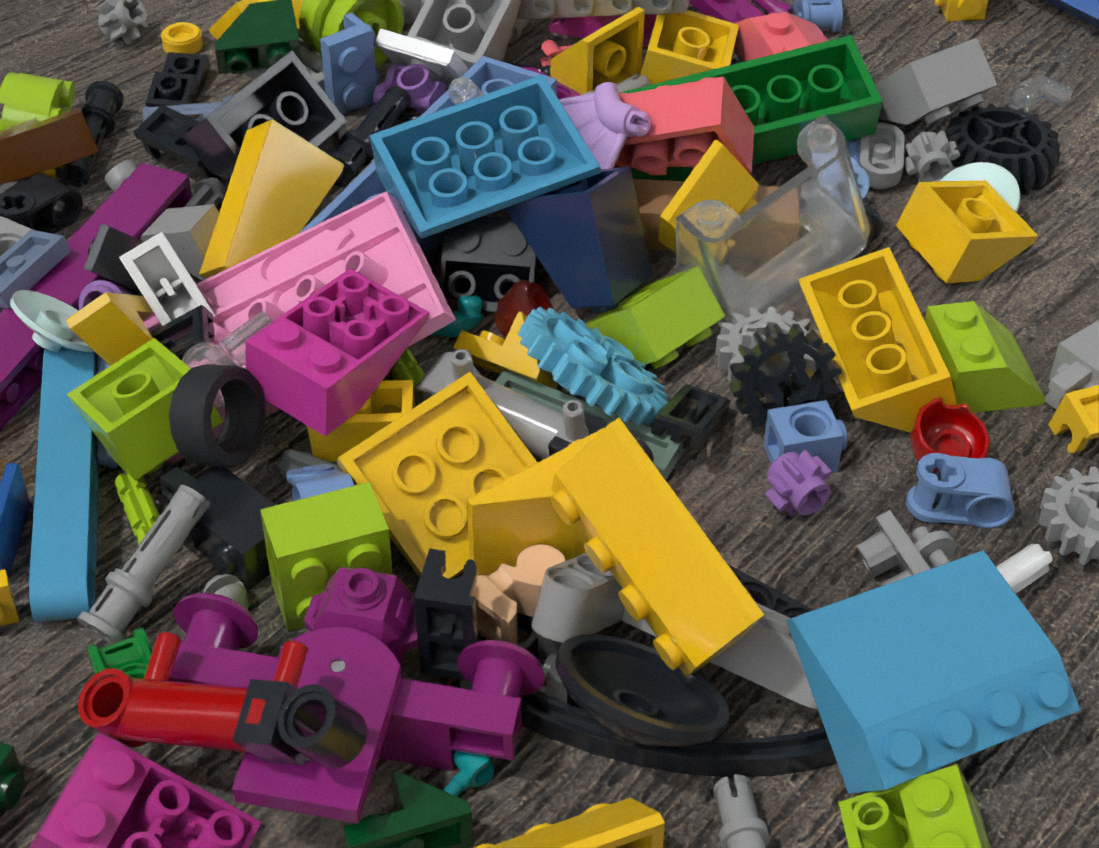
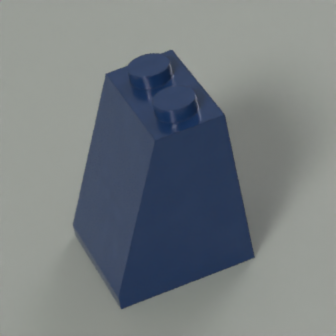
[506,166,653,313]

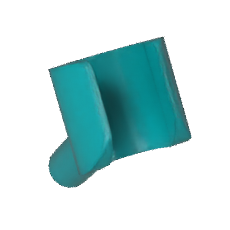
[442,751,494,797]

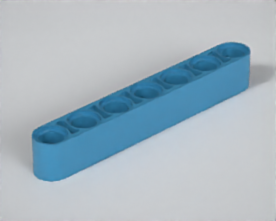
[29,347,99,623]

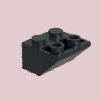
[439,216,540,315]

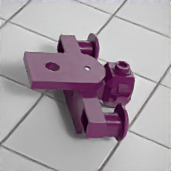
[169,567,545,824]

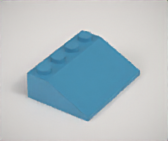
[369,74,601,239]
[786,550,1080,794]

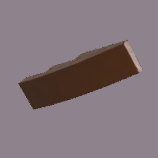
[0,107,99,185]

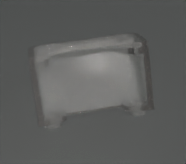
[676,115,870,326]

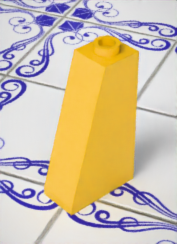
[199,119,344,279]

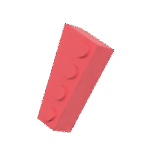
[613,77,754,175]

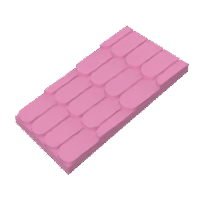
[143,191,456,463]

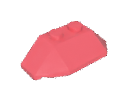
[734,12,828,62]

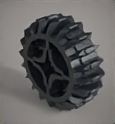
[945,103,1061,196]

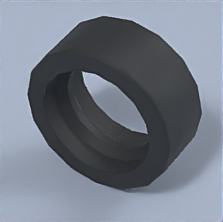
[169,364,266,467]

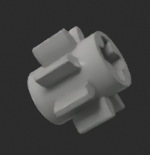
[96,0,148,44]
[904,131,960,183]

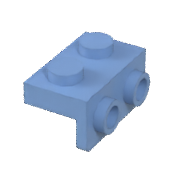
[320,13,379,115]

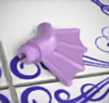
[559,82,651,170]

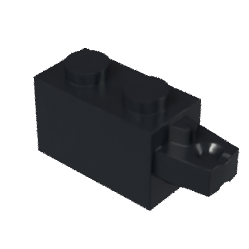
[160,466,276,590]

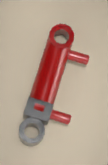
[78,632,367,769]

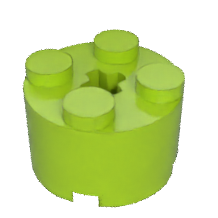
[0,72,75,168]

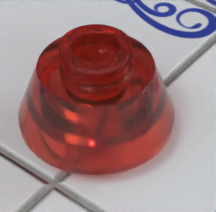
[494,280,554,337]

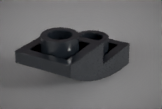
[145,52,211,107]
[83,223,144,296]

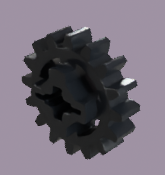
[729,323,842,428]

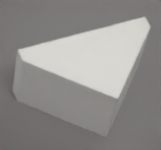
[119,232,216,326]

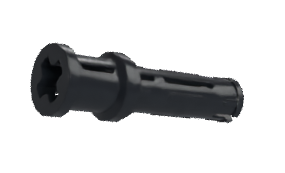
[61,80,124,187]
[328,86,411,188]

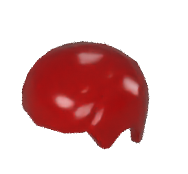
[910,397,990,474]

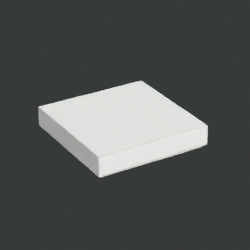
[375,29,469,89]

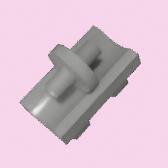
[856,510,957,586]

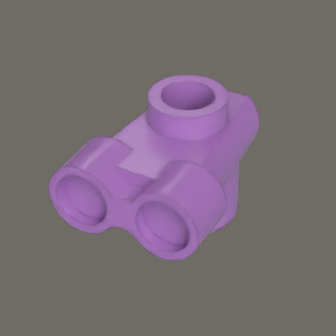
[373,63,446,114]

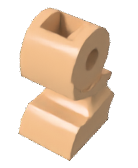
[473,544,565,645]

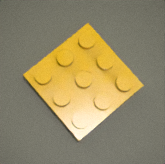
[337,372,537,579]

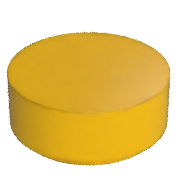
[161,22,203,54]

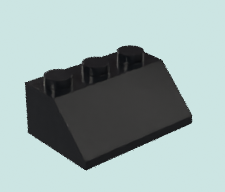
[182,50,347,181]

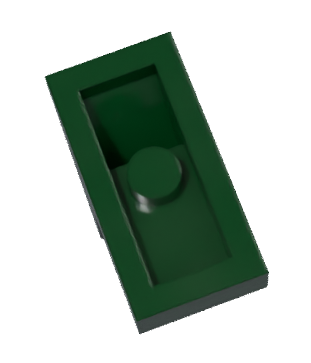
[343,771,473,848]

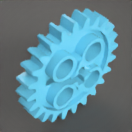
[518,307,669,426]

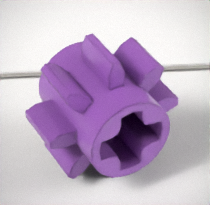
[765,450,832,517]

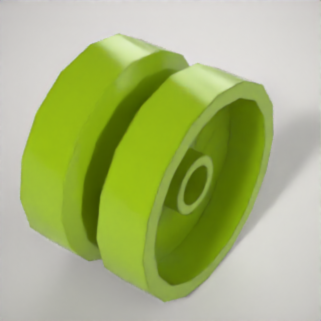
[299,0,404,68]

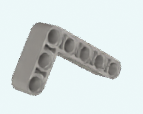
[531,553,818,709]

